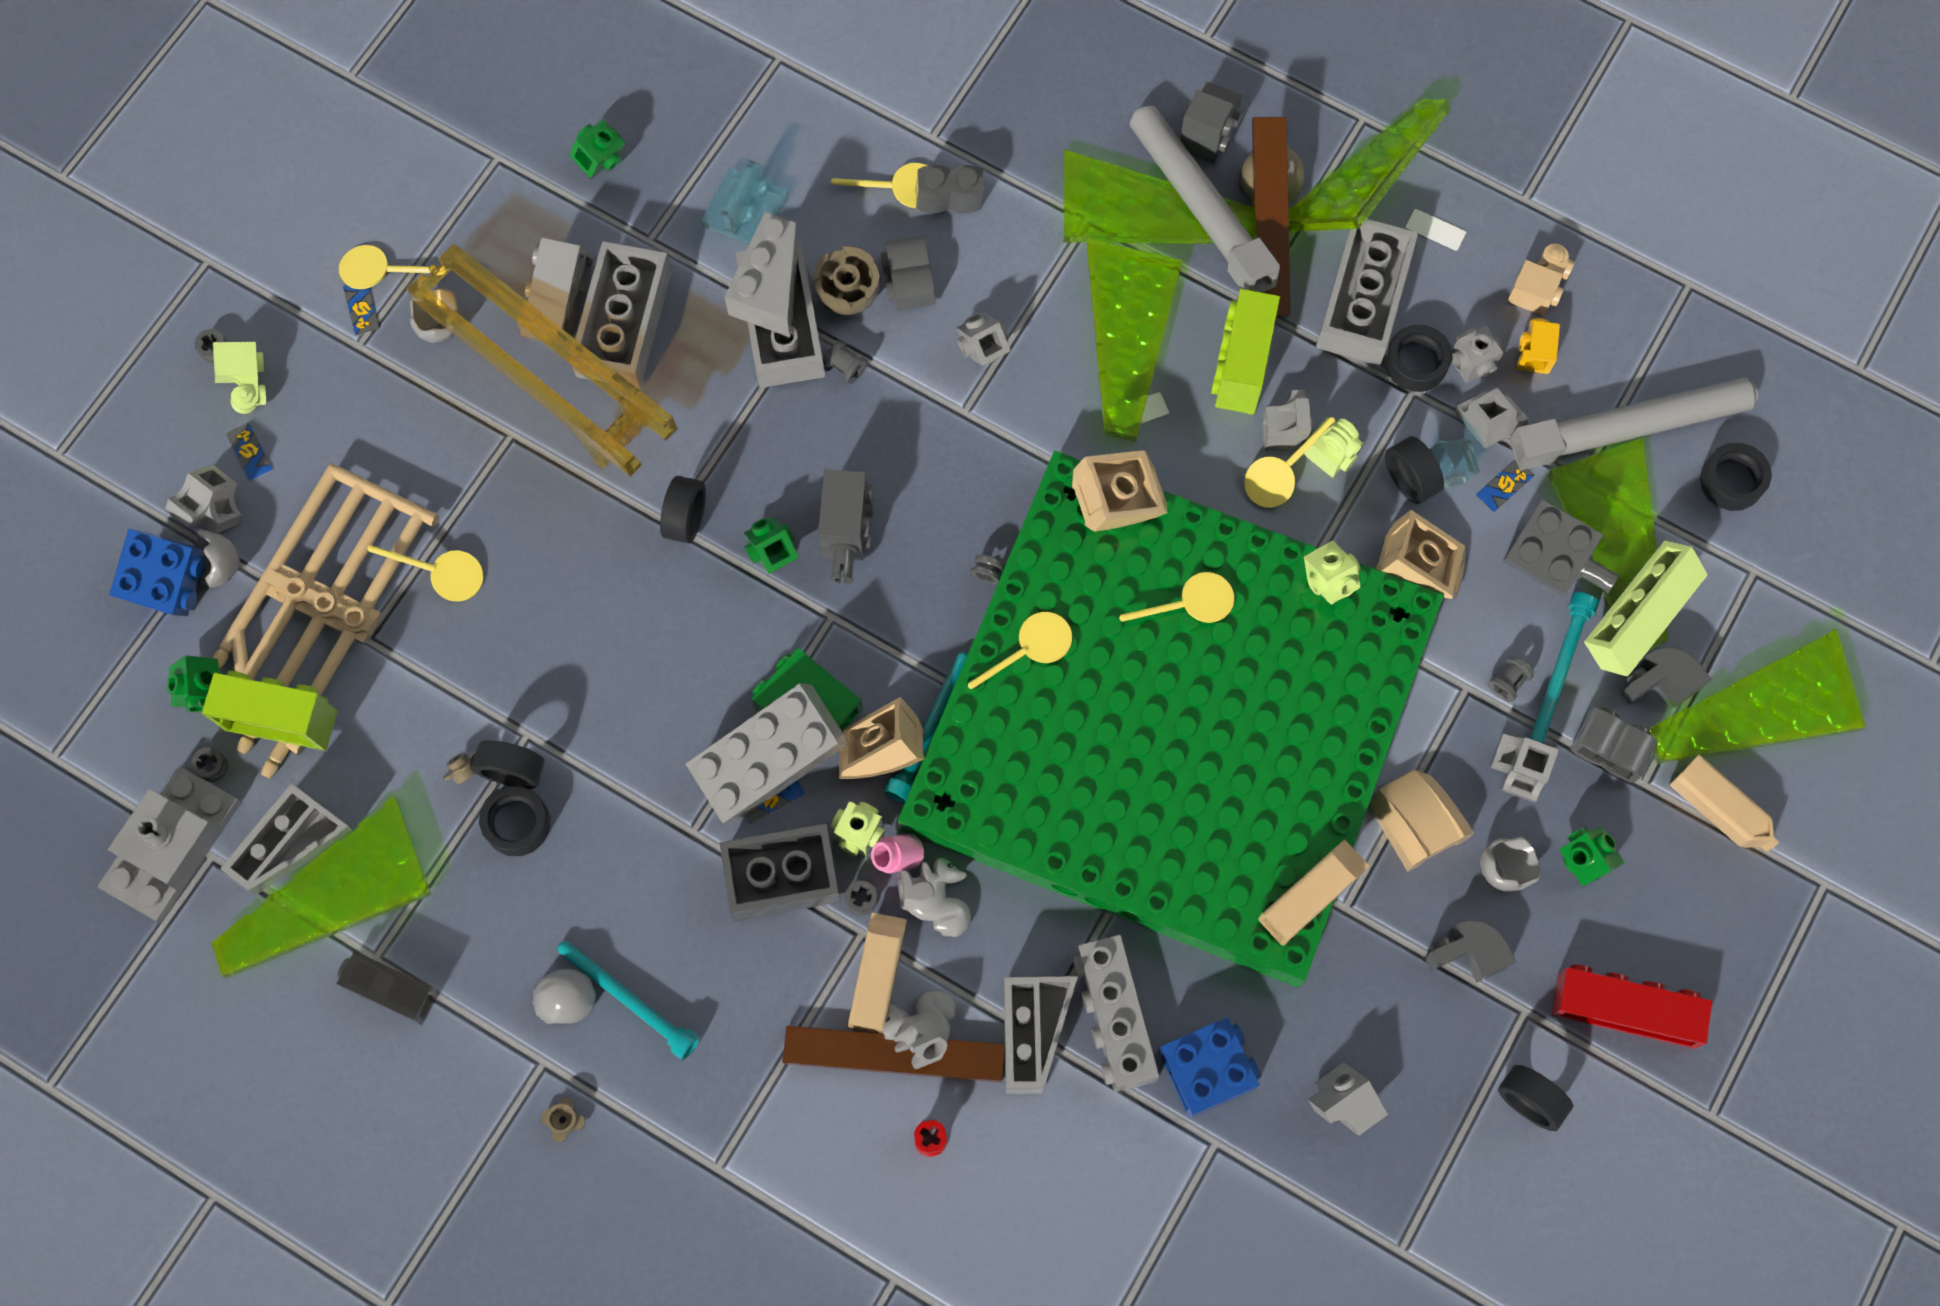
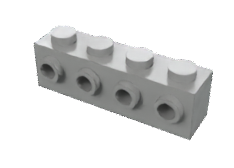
[1072,935,1159,1093]

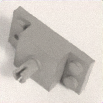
[97,766,242,924]

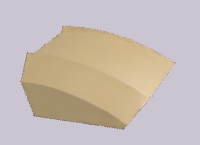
[1072,450,1167,532]
[1375,510,1466,599]
[839,697,925,779]
[1370,770,1474,872]

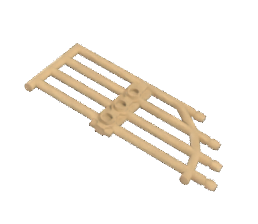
[212,462,439,779]

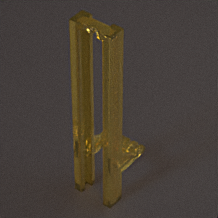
[406,244,678,477]

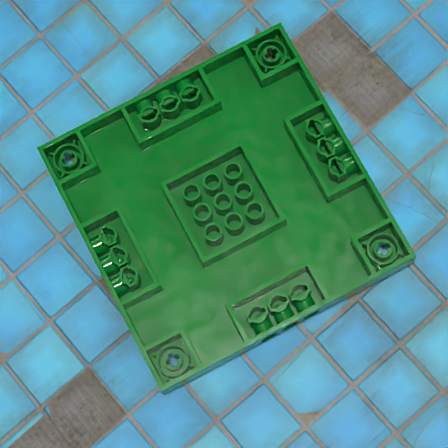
[898,450,1444,988]

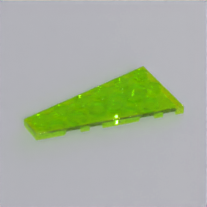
[1288,98,1451,232]
[1063,150,1254,244]
[1086,238,1182,442]
[1548,438,1669,650]
[1649,628,1866,764]
[211,796,432,978]

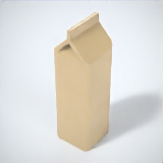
[1669,754,1780,852]
[1258,839,1370,946]
[848,913,907,1034]

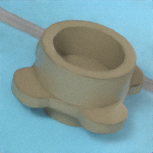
[443,751,476,784]
[541,1097,585,1142]

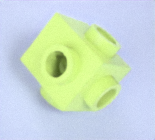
[1304,540,1361,604]
[831,801,885,857]

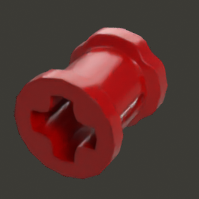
[914,1120,947,1157]

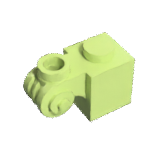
[213,342,266,414]
[1303,417,1364,478]

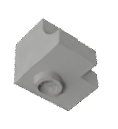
[1456,388,1528,449]
[1262,390,1314,451]
[165,464,242,533]
[1490,733,1559,802]
[1308,1062,1388,1136]

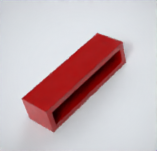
[1551,964,1713,1049]

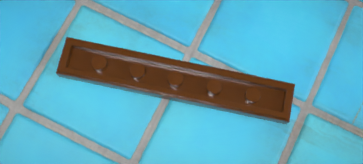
[1252,116,1291,317]
[782,1026,1005,1083]

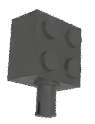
[818,469,874,584]
[1504,499,1620,596]

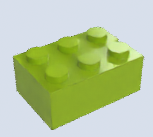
[1211,289,1280,415]
[202,670,338,751]

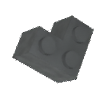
[1180,81,1244,164]

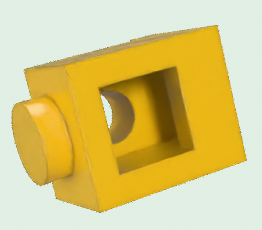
[1516,318,1560,374]

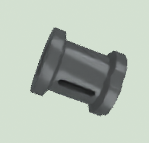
[823,340,868,384]
[1488,656,1534,702]

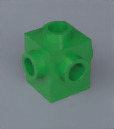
[569,119,626,179]
[743,516,799,574]
[167,655,219,712]
[1559,826,1625,887]

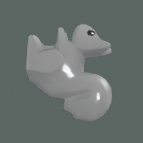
[897,858,971,937]
[881,990,957,1069]

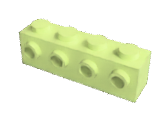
[1584,541,1708,677]

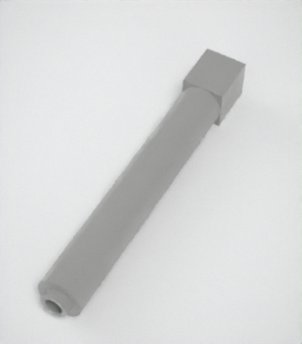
[1130,106,1280,293]
[1509,377,1758,471]

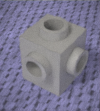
[956,312,1011,366]
[1452,326,1503,383]

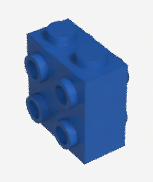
[109,529,207,616]
[1158,1017,1261,1119]

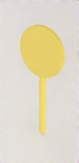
[830,163,927,208]
[339,245,448,289]
[1244,417,1335,508]
[367,545,483,602]
[1119,572,1234,623]
[968,612,1072,689]

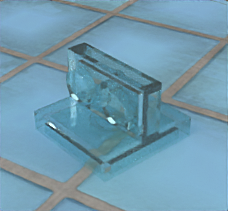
[701,160,789,245]

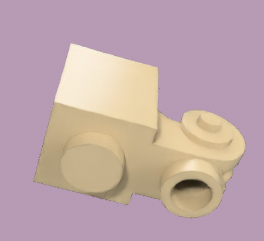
[1507,244,1575,316]

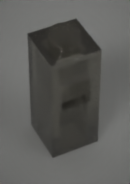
[336,951,439,1025]

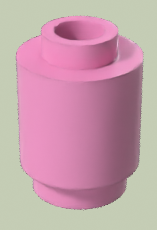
[871,834,924,873]

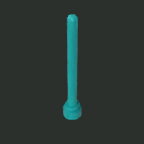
[1530,592,1599,743]
[883,652,968,804]
[557,941,701,1061]

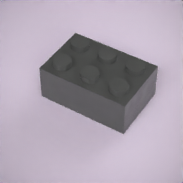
[720,823,841,921]

